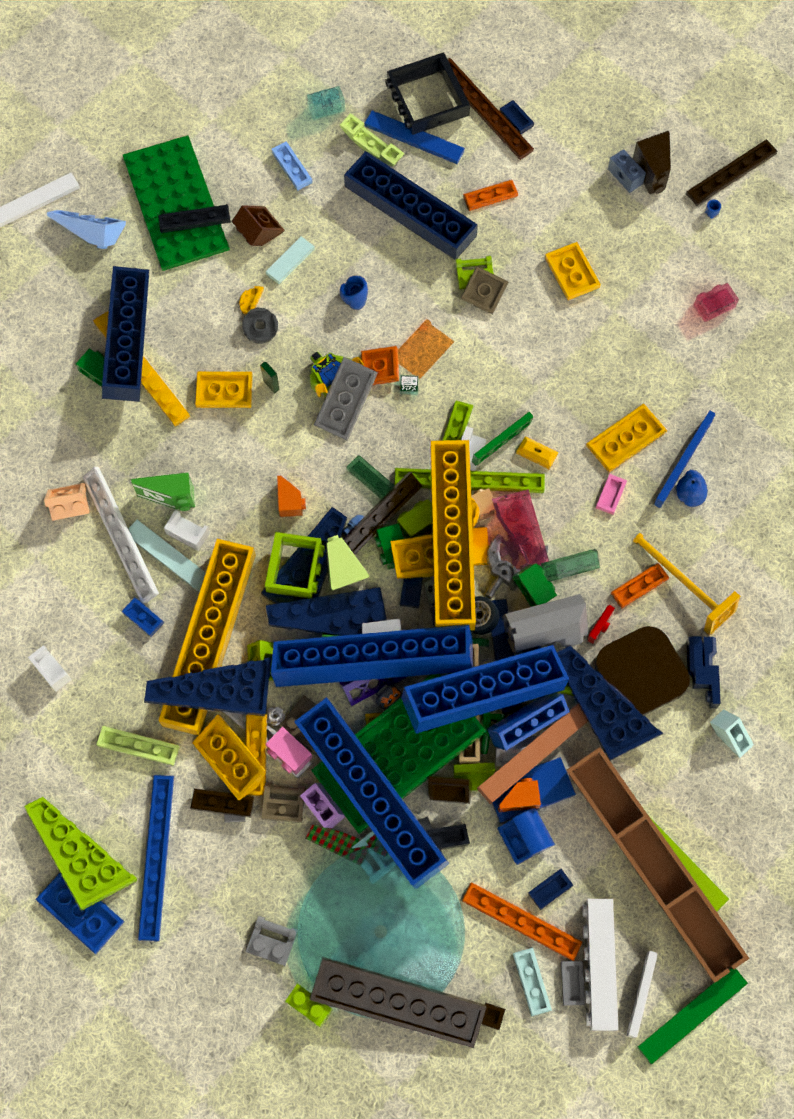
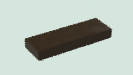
[190,788,254,818]

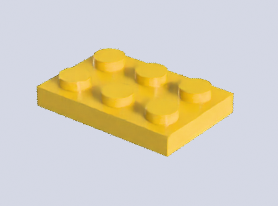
[545,242,601,300]
[195,371,253,408]

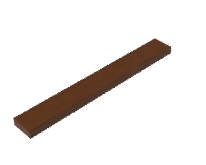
[448,58,534,160]

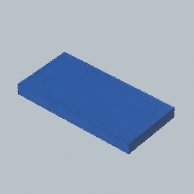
[492,757,576,824]
[35,873,125,954]

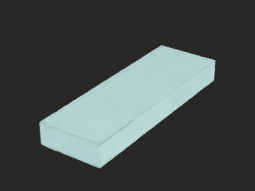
[266,236,315,284]
[513,948,552,1017]

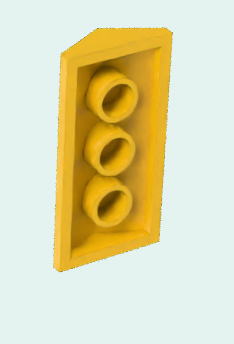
[192,714,266,800]

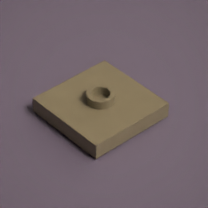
[460,266,509,315]

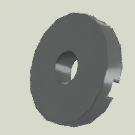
[242,307,278,344]

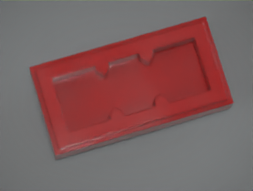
[587,605,615,644]

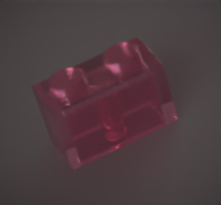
[694,282,739,322]

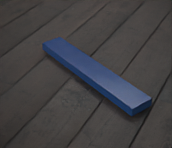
[364,110,465,164]
[654,410,715,508]

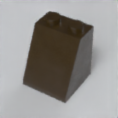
[633,131,671,194]

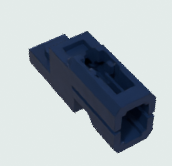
[686,636,721,709]

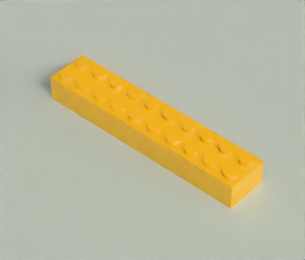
[430,440,476,630]
[158,539,256,736]

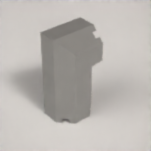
[503,594,588,654]

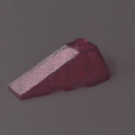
[492,489,550,565]

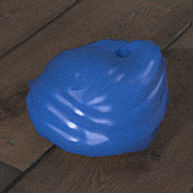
[340,276,368,310]
[676,469,708,507]

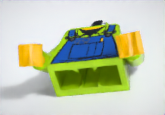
[309,352,364,397]

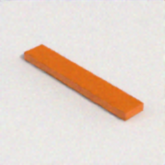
[462,882,583,961]

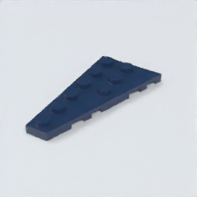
[261,507,347,604]
[265,587,387,636]
[557,646,663,761]
[144,657,271,716]

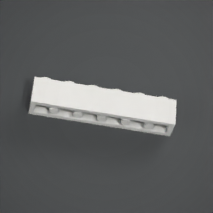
[582,899,618,1031]

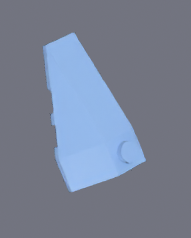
[47,210,126,249]

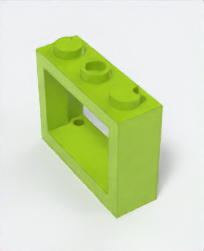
[265,532,325,599]

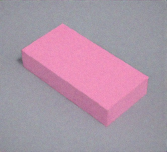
[596,474,627,515]

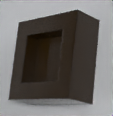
[481,1002,506,1030]

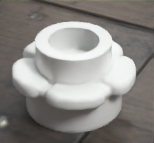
[266,707,285,726]

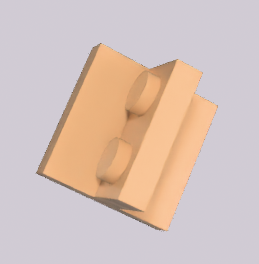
[44,483,90,521]

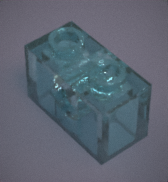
[307,86,345,120]

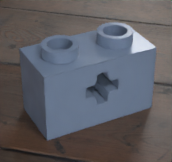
[608,149,646,193]

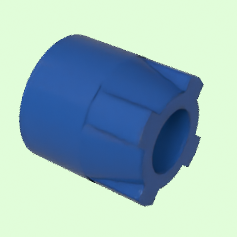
[705,199,721,219]

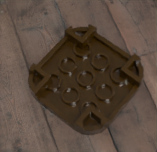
[595,626,690,716]

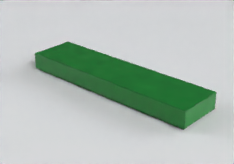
[471,412,533,466]

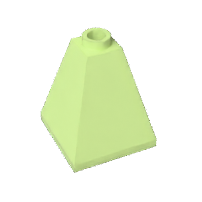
[326,535,369,591]

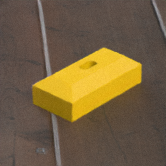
[516,436,558,470]

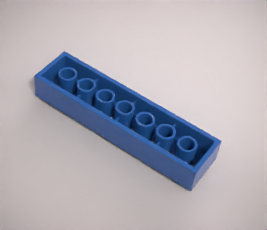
[402,645,569,733]

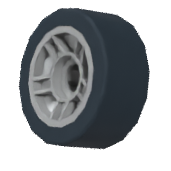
[471,596,499,635]

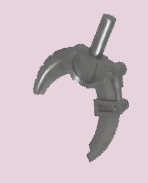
[485,534,548,599]

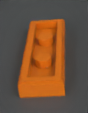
[463,180,518,211]
[611,563,669,609]

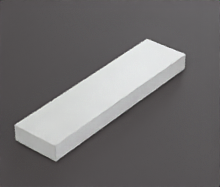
[626,951,658,1038]

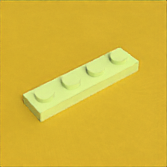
[96,726,180,766]

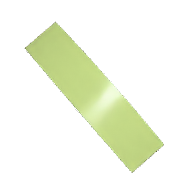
[340,113,404,166]

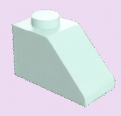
[710,709,754,758]

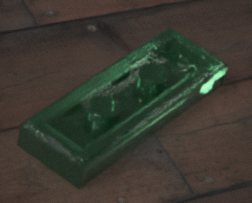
[346,455,395,499]
[541,549,600,582]

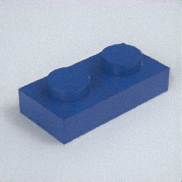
[122,597,164,637]

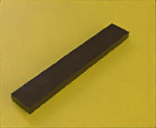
[686,139,778,206]
[343,472,422,555]

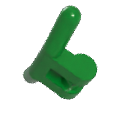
[481,712,506,755]

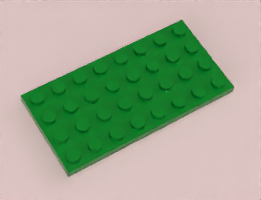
[123,135,230,271]
[311,674,487,834]

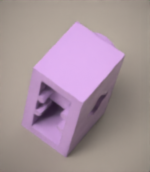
[300,783,345,829]

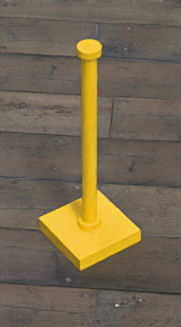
[633,533,741,636]

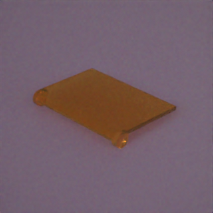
[398,319,454,379]

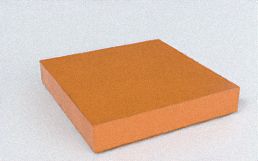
[361,346,399,385]

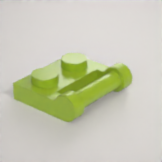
[456,256,494,290]

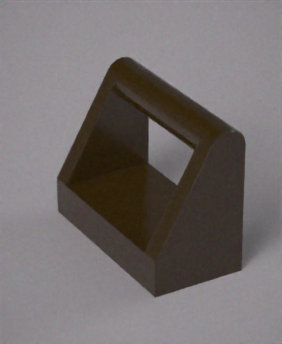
[428,776,472,804]

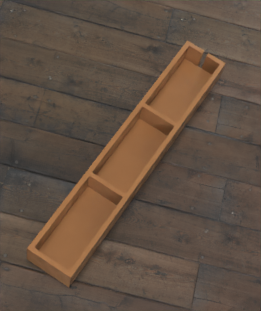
[566,747,750,983]

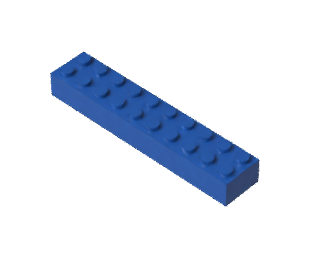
[271,625,473,687]
[294,697,450,889]

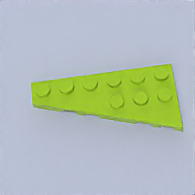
[24,797,137,911]

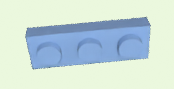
[271,141,312,191]

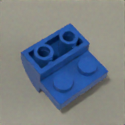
[497,808,555,865]

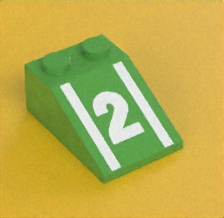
[131,472,195,511]

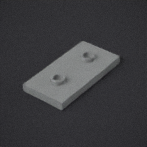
[314,357,378,440]

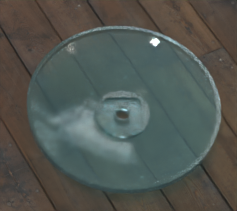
[298,847,465,1019]

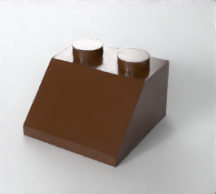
[231,205,285,246]

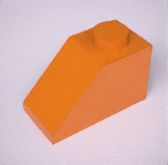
[277,475,306,517]
[498,778,541,812]

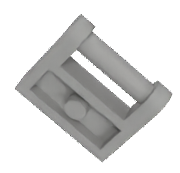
[246,916,298,966]

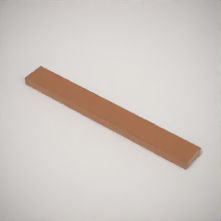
[477,704,588,804]

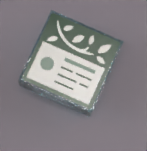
[400,375,419,395]

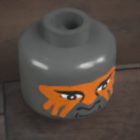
[376,684,403,711]

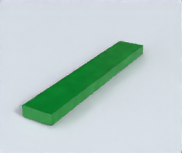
[637,968,748,1065]

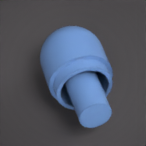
[343,515,364,536]

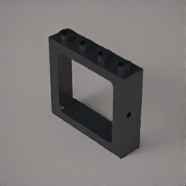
[385,52,470,135]

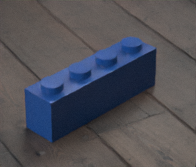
[487,693,570,751]

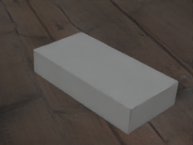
[561,961,585,1006]

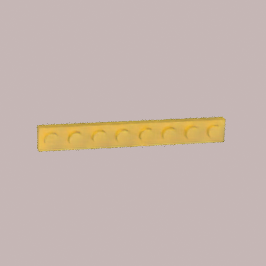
[93,311,190,427]

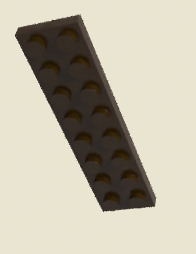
[310,957,486,1048]

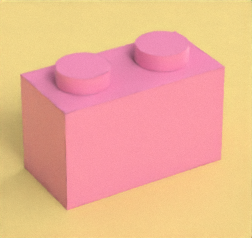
[266,727,313,775]

